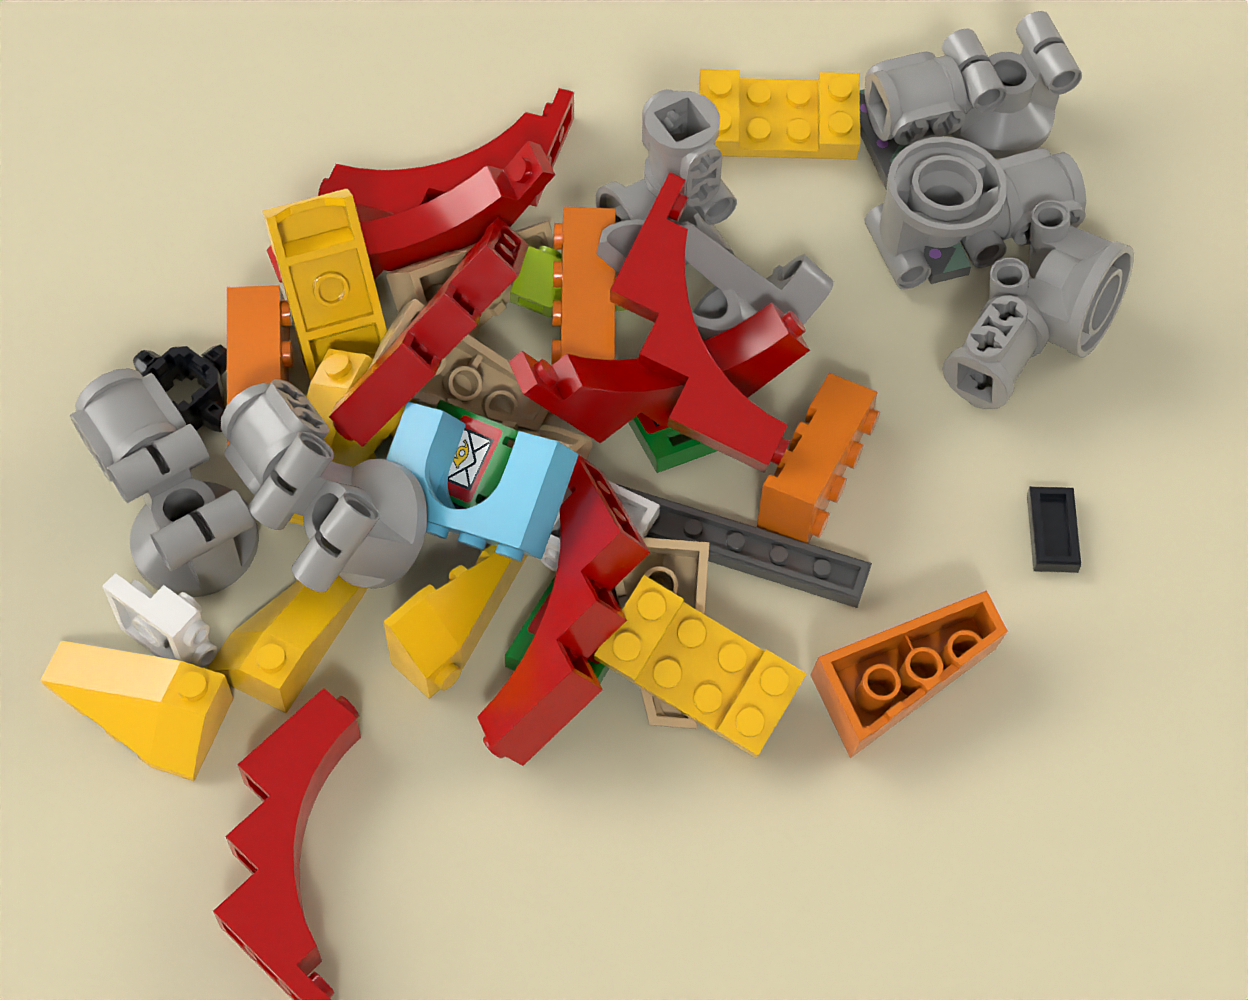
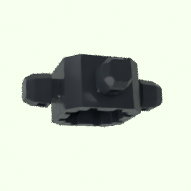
[133,344,227,432]

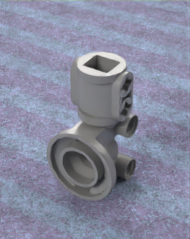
[865,11,1082,158]
[596,89,737,265]
[864,137,1086,289]
[942,200,1134,409]
[70,368,259,597]
[221,379,427,592]

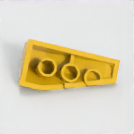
[289,349,417,525]
[383,545,528,699]
[207,575,368,713]
[40,641,233,781]

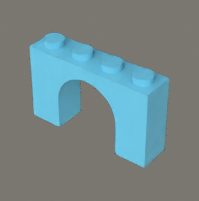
[386,402,579,562]

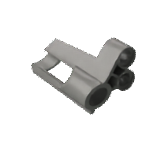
[596,219,833,341]

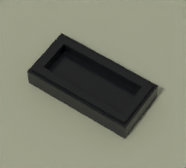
[1027,486,1081,573]

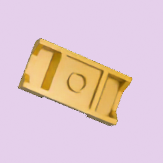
[699,69,860,160]
[262,189,387,382]
[594,575,807,758]

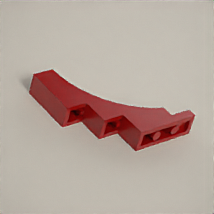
[318,88,574,222]
[266,141,555,283]
[610,172,790,473]
[329,216,529,447]
[508,302,810,444]
[477,451,650,766]
[213,688,361,1000]

